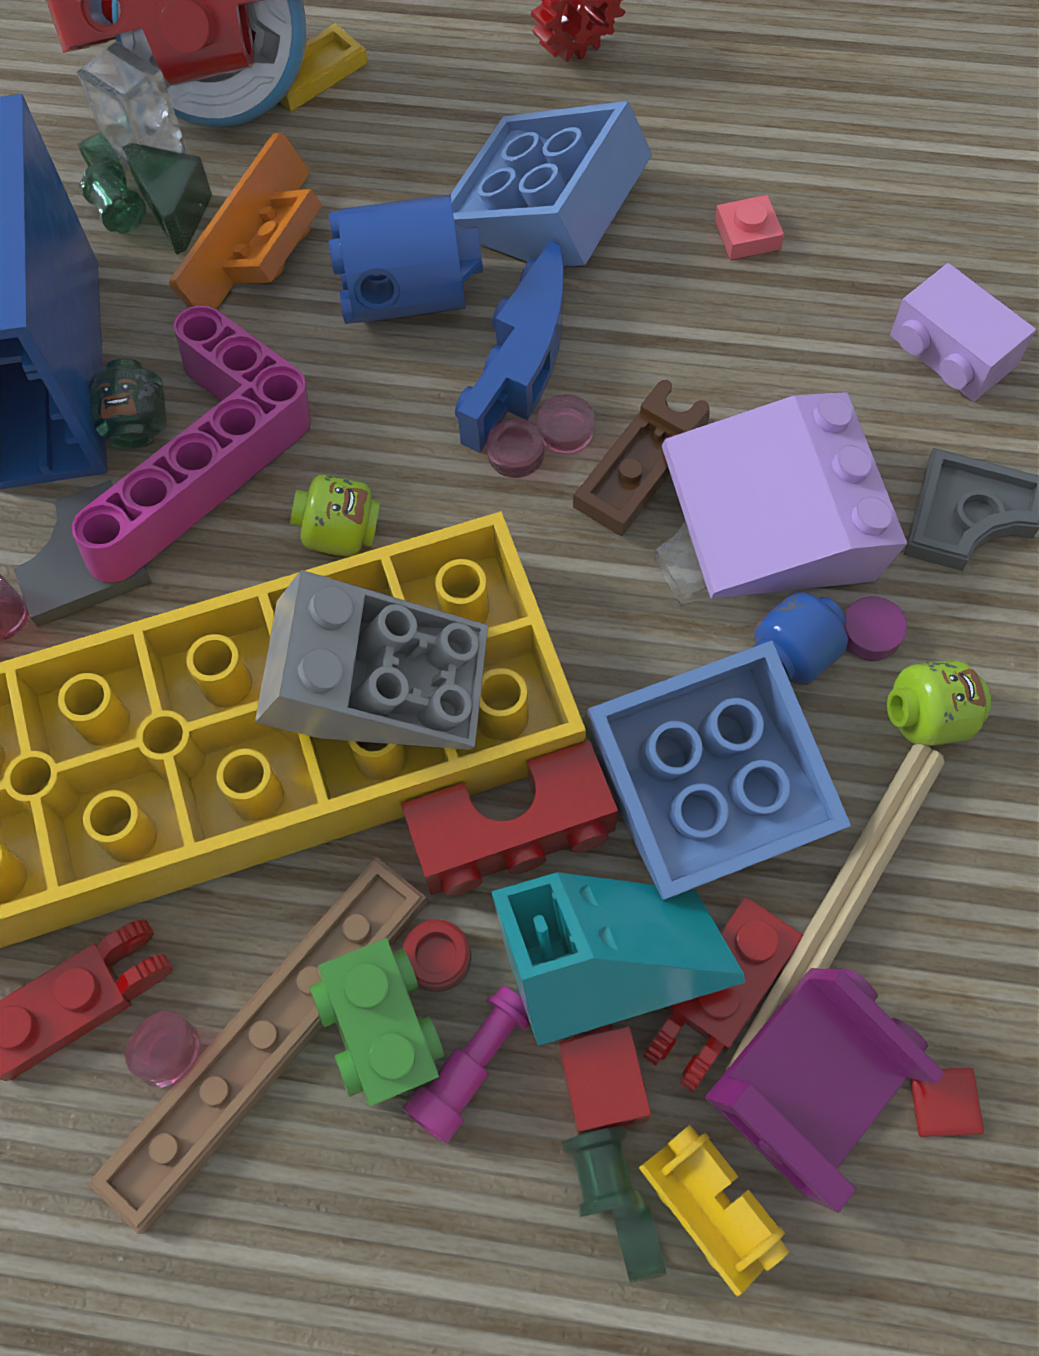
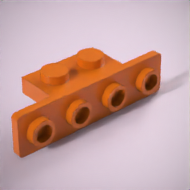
[169,132,323,310]

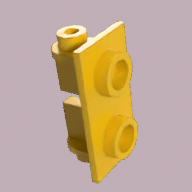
[639,1125,790,1297]

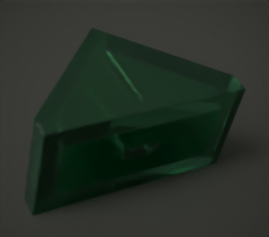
[122,143,213,255]

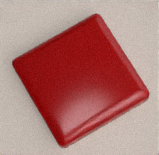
[909,1067,984,1137]

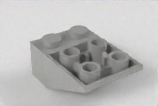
[255,570,488,750]

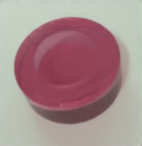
[537,394,594,453]
[487,418,544,478]
[125,1011,200,1087]

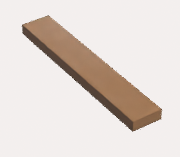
[87,857,428,1234]

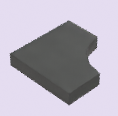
[903,448,1039,571]
[14,480,152,627]

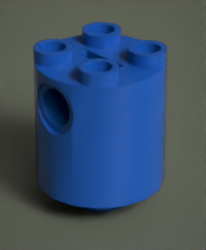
[329,194,483,324]

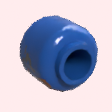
[754,592,848,685]

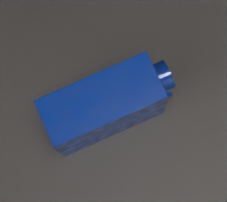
[0,94,108,489]

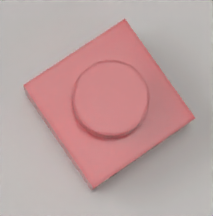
[714,195,784,260]

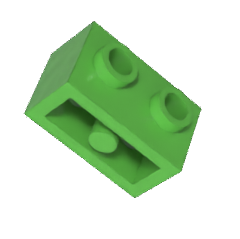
[309,938,444,1107]

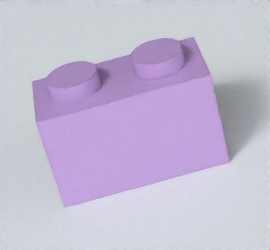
[890,263,1036,402]

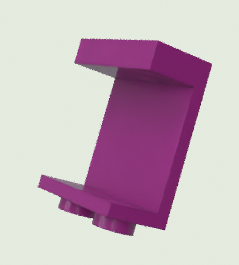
[704,968,945,1213]

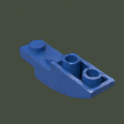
[455,240,563,453]

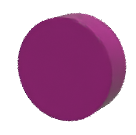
[844,596,907,661]

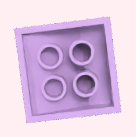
[662,392,907,599]

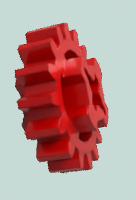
[531,0,626,62]

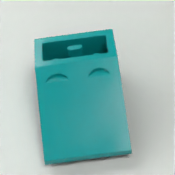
[491,872,745,1046]

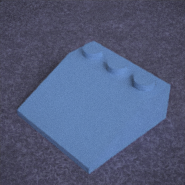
[451,101,652,267]
[582,640,851,900]

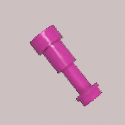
[402,986,529,1145]

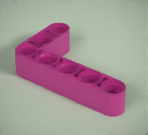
[71,305,311,583]

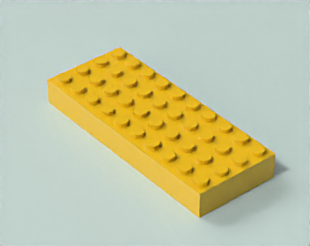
[0,511,586,948]

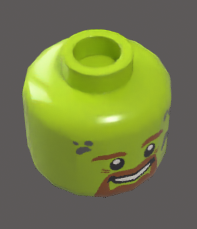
[290,474,380,558]
[887,660,991,746]

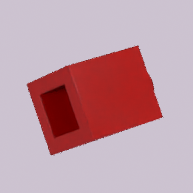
[559,1024,651,1138]

